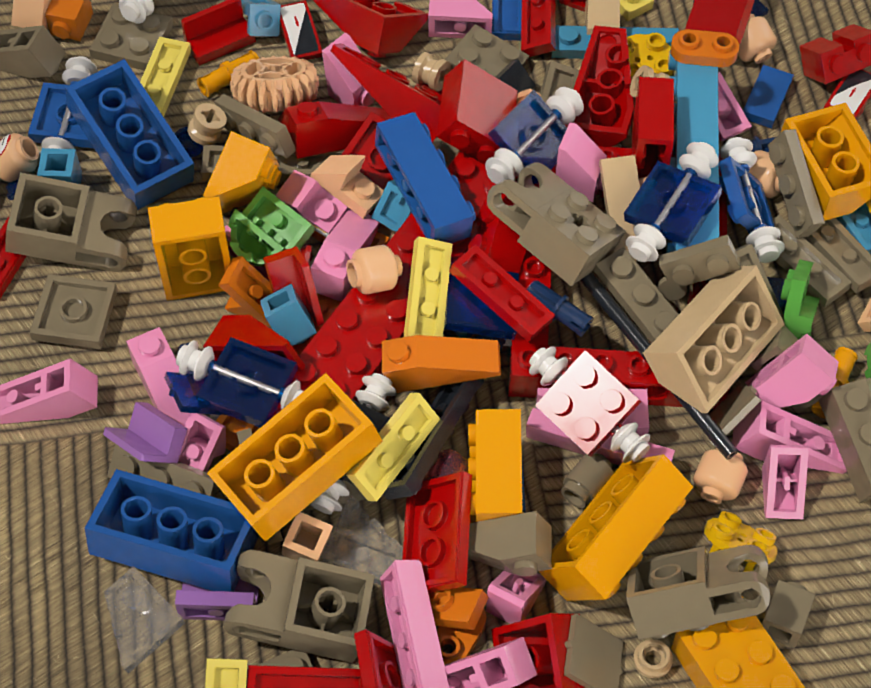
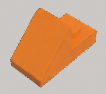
[218,256,273,327]

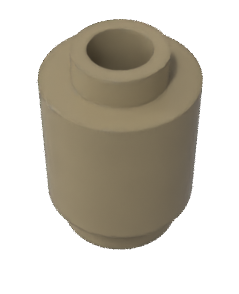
[561,453,614,509]

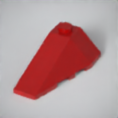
[313,0,428,58]
[561,25,634,147]
[330,43,442,143]
[278,101,392,158]
[491,613,585,688]

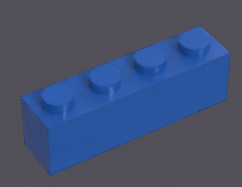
[375,112,476,243]

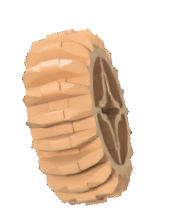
[230,55,319,113]

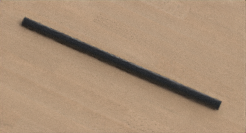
[580,272,738,460]

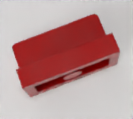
[181,0,256,66]
[263,246,324,326]

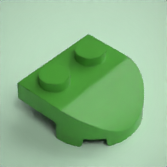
[228,186,316,267]
[781,259,820,340]

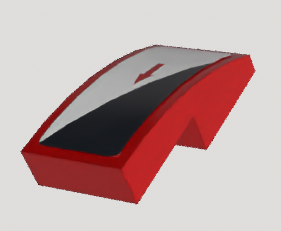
[280,0,322,60]
[823,69,871,120]

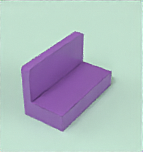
[103,402,187,463]
[175,579,259,621]

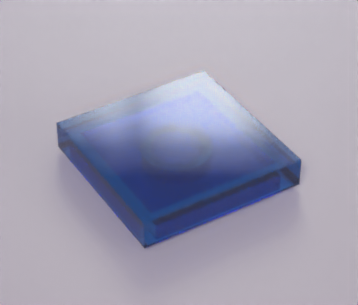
[444,262,519,340]

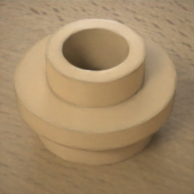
[633,639,673,678]

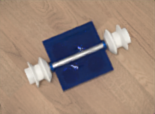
[485,87,584,185]
[624,142,722,262]
[176,337,304,428]

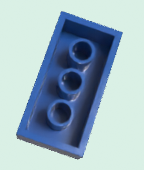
[65,59,195,210]
[84,469,259,592]

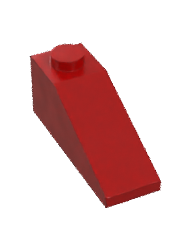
[203,315,306,371]

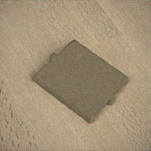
[698,381,761,447]
[564,614,623,688]

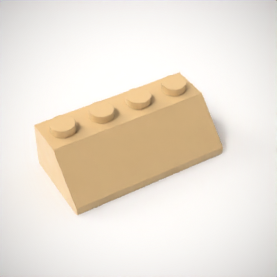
[643,265,785,413]

